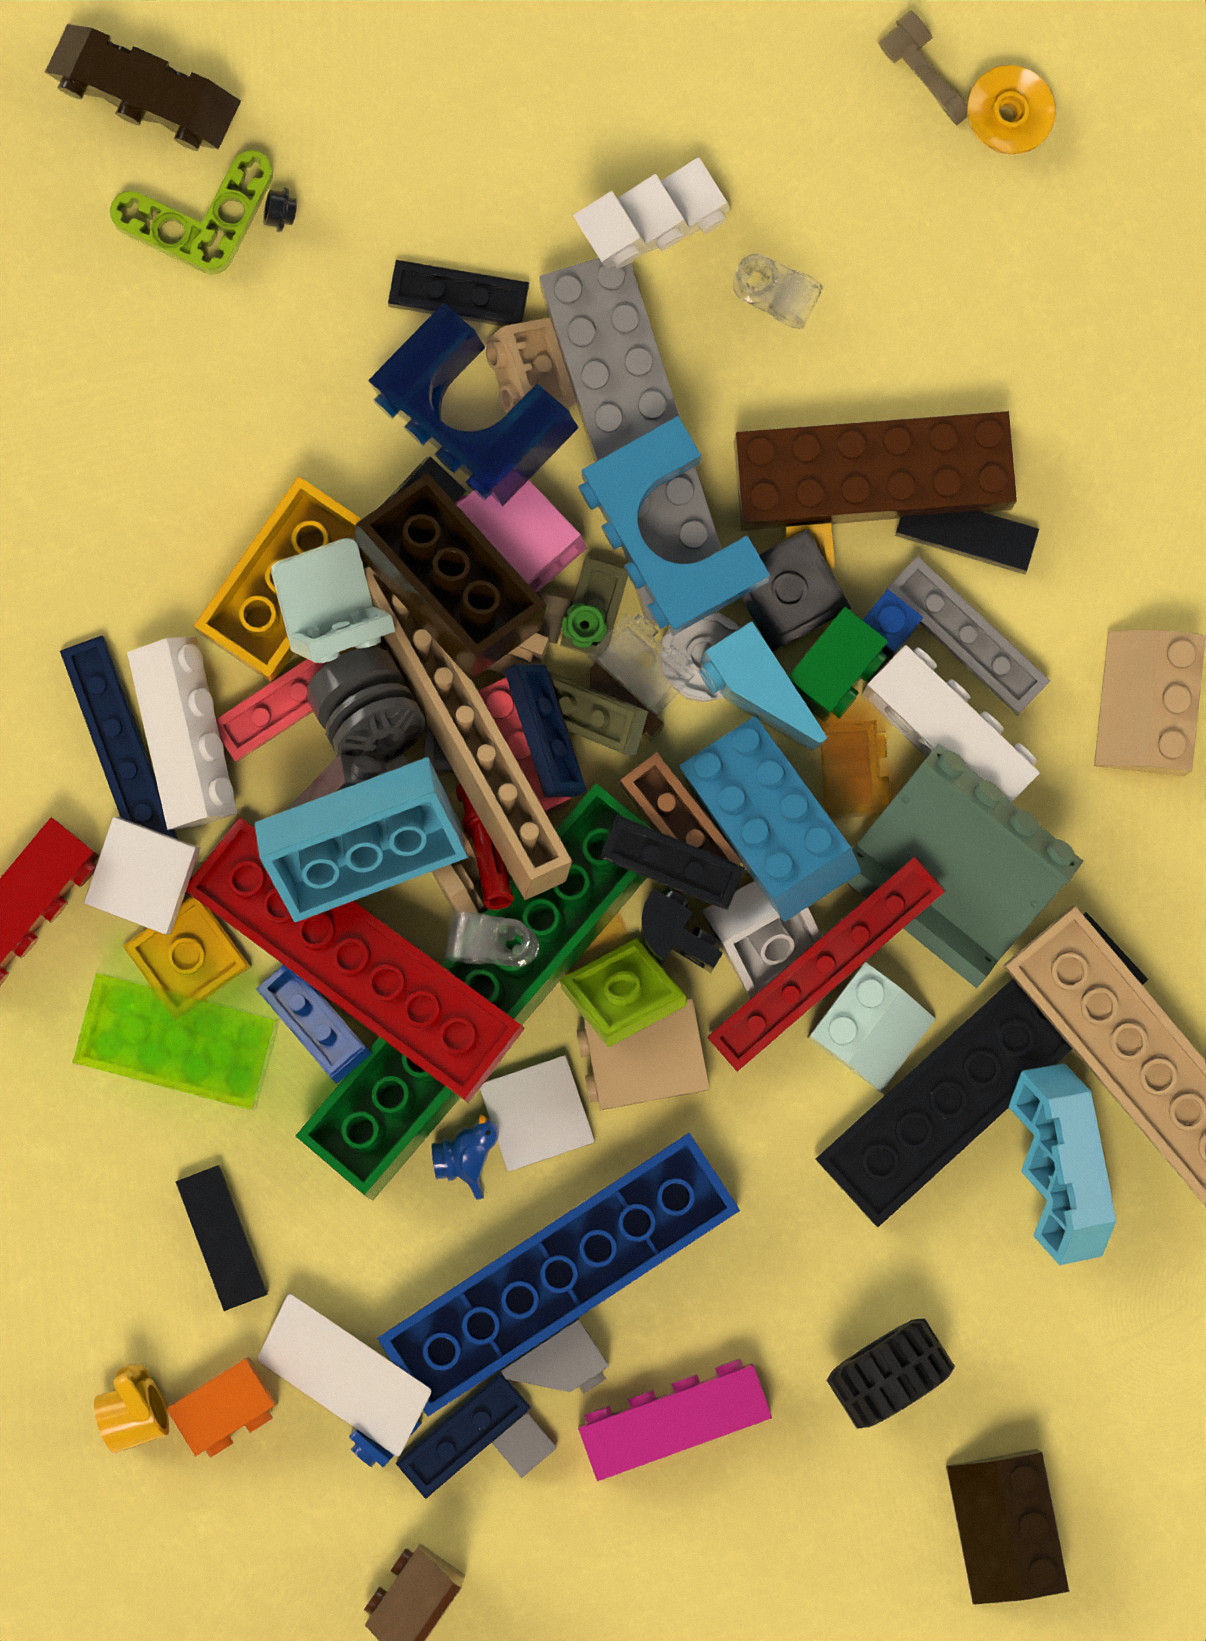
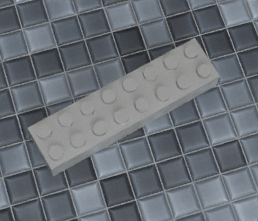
[539,258,722,628]

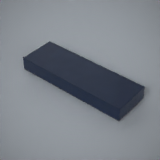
[504,664,587,797]
[396,1372,531,1499]

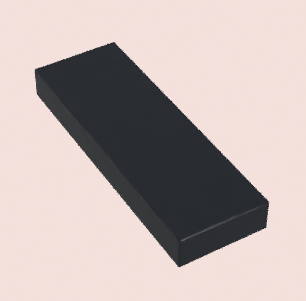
[388,260,529,326]
[895,511,1039,575]
[598,814,745,910]
[176,1165,268,1311]

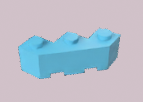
[1008,1063,1116,1265]

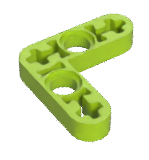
[110,150,273,275]

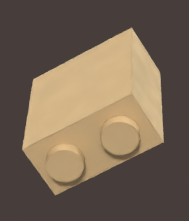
[576,999,709,1111]

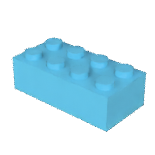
[254,757,468,922]

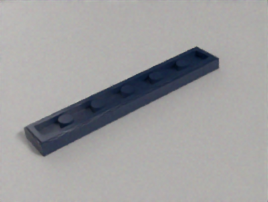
[60,635,192,896]

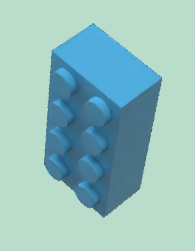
[678,716,861,922]

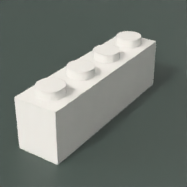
[127,637,238,830]

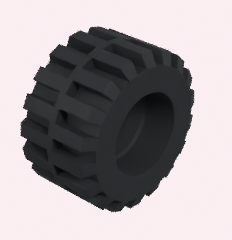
[826,1318,955,1429]

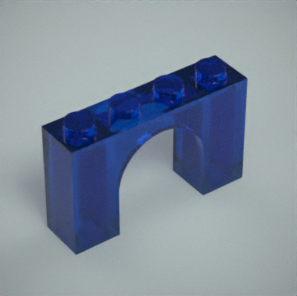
[368,303,579,506]

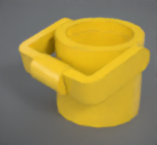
[94,1364,169,1453]

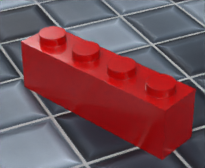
[0,817,99,986]

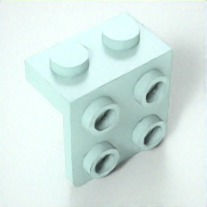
[271,538,395,663]

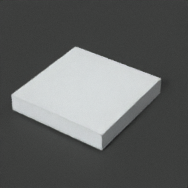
[84,817,200,935]
[480,1055,595,1172]

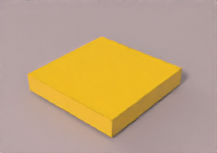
[123,896,251,1021]

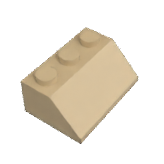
[1094,630,1206,776]

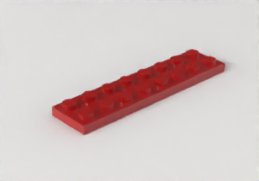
[186,817,525,1103]

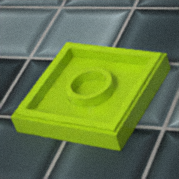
[560,937,687,1048]

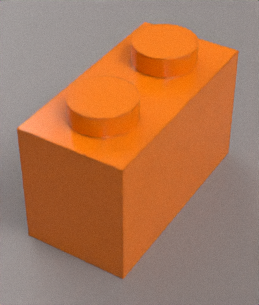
[166,1357,278,1458]

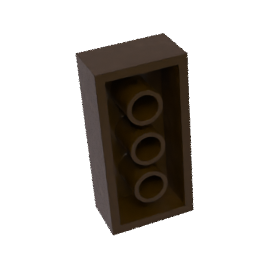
[354,473,547,680]

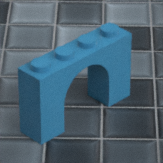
[578,416,770,636]

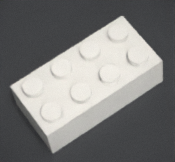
[861,645,1040,802]

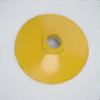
[967,65,1056,155]

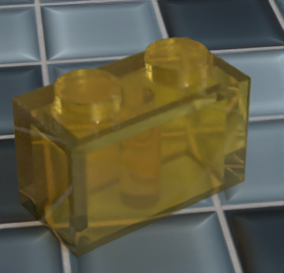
[820,720,890,819]

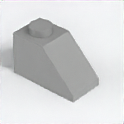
[501,1318,609,1394]

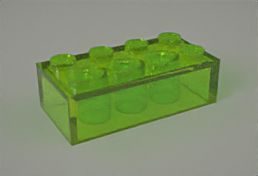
[72,972,280,1110]

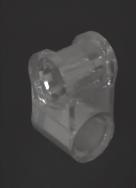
[733,254,823,329]
[445,911,539,967]

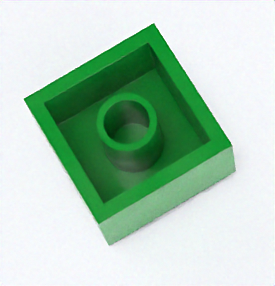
[788,607,888,723]

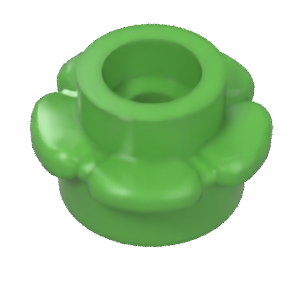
[562,603,607,648]

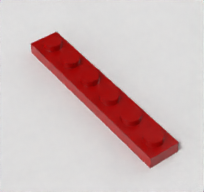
[707,855,946,1072]

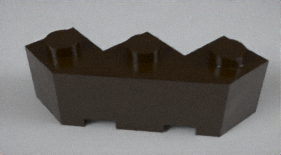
[45,24,241,151]

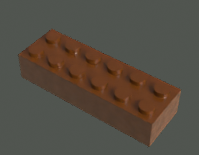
[734,411,1017,531]

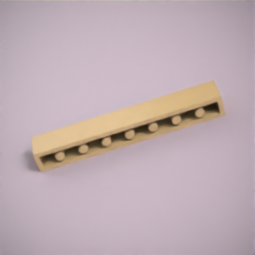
[364,567,572,900]

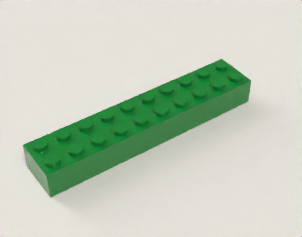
[295,783,650,1200]

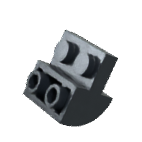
[641,887,723,973]

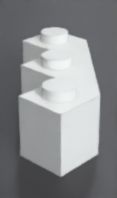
[573,157,731,269]

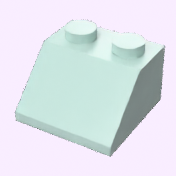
[808,962,936,1092]

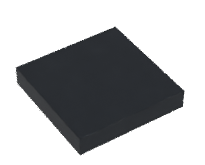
[741,528,852,651]

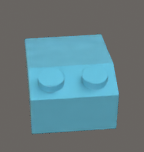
[699,621,827,751]

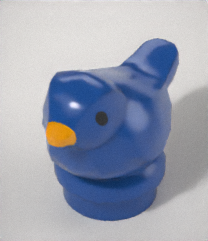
[431,1115,499,1200]

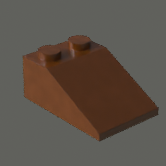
[364,1544,465,1641]

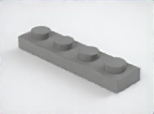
[885,556,1050,716]

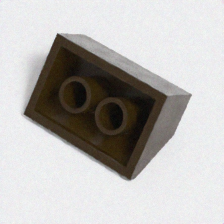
[946,1449,1069,1605]

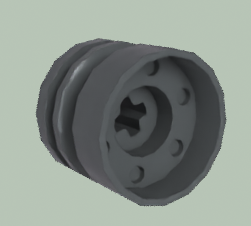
[306,647,426,763]

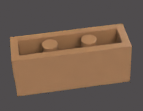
[620,752,742,865]

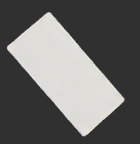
[258,1294,431,1456]

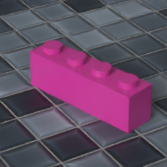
[578,1358,772,1482]

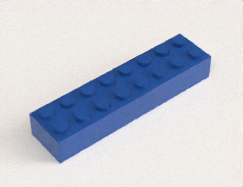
[377,1133,740,1417]

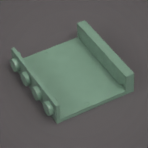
[847,744,1084,988]

